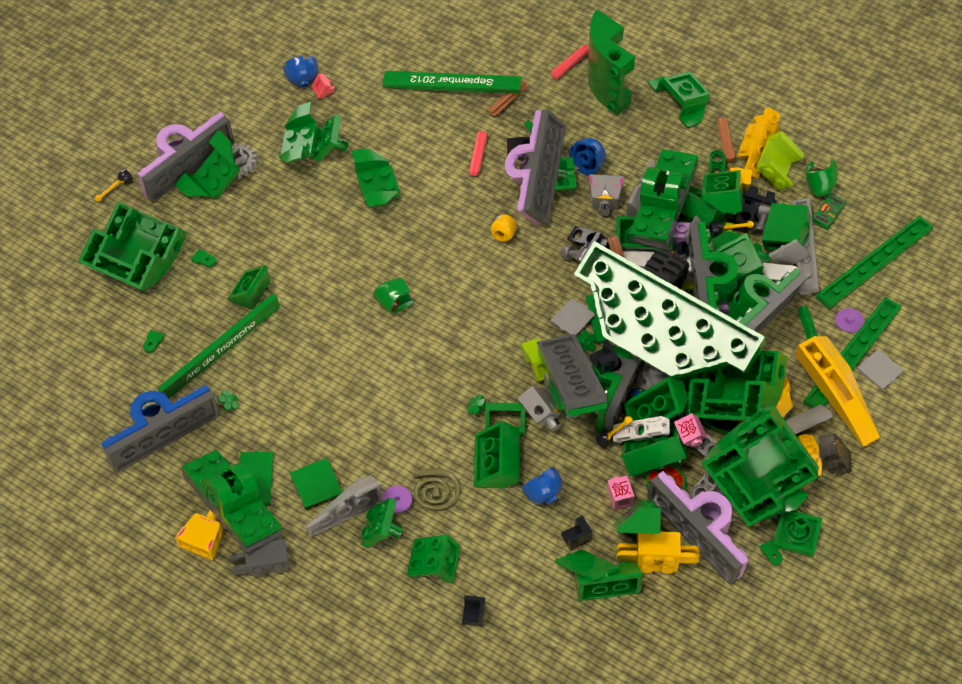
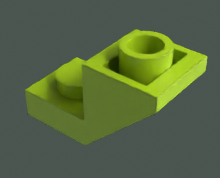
[521,338,547,382]

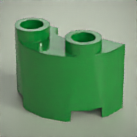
[555,157,577,192]

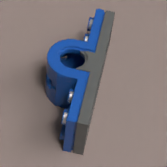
[101,385,220,474]

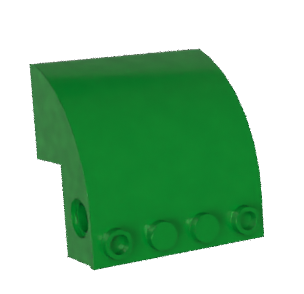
[588,9,635,116]
[78,202,188,291]
[685,350,788,421]
[701,404,819,527]

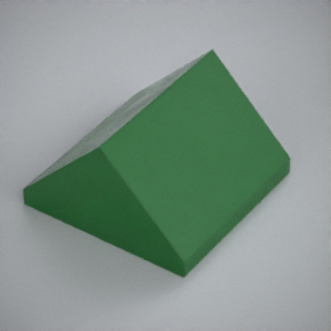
[227,265,270,310]

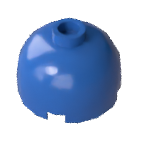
[283,56,318,88]
[569,138,606,175]
[521,467,562,505]

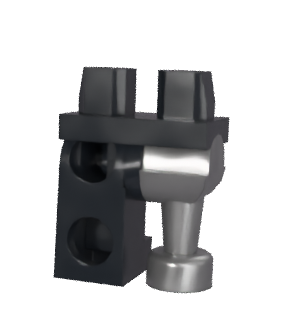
[732,186,777,237]
[561,225,610,263]

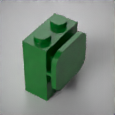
[761,203,811,251]

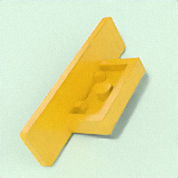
[737,107,780,179]

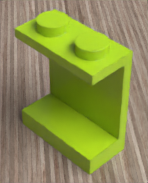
[756,131,804,190]

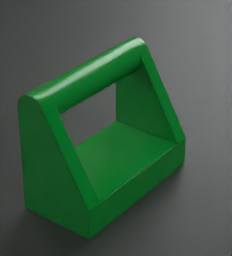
[485,403,525,435]

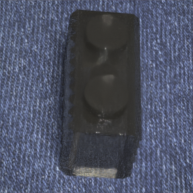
[818,433,852,476]

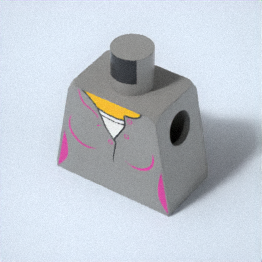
[589,174,624,216]
[518,386,561,432]

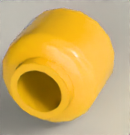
[490,214,517,242]

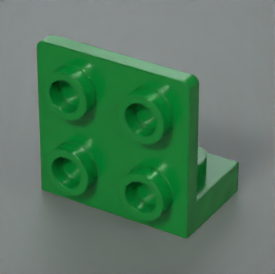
[407,534,461,583]

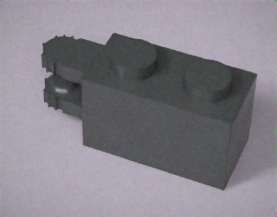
[229,538,290,577]

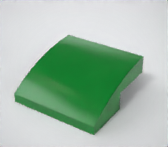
[289,458,342,509]

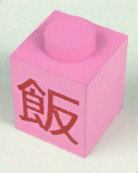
[674,414,707,447]
[607,476,635,510]

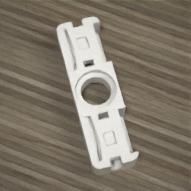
[613,416,670,443]

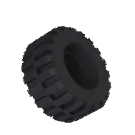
[643,248,689,289]

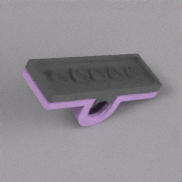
[505,109,566,226]
[137,112,234,203]
[647,471,748,586]

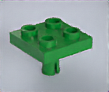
[313,114,349,162]
[360,498,403,548]
[773,511,823,557]

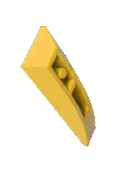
[795,336,880,447]

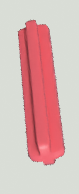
[551,45,589,80]
[469,131,487,177]

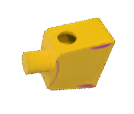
[175,510,223,561]

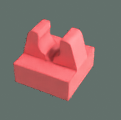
[312,74,335,99]

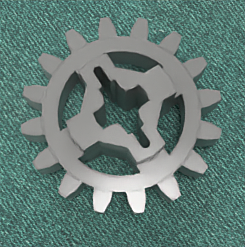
[232,143,258,178]

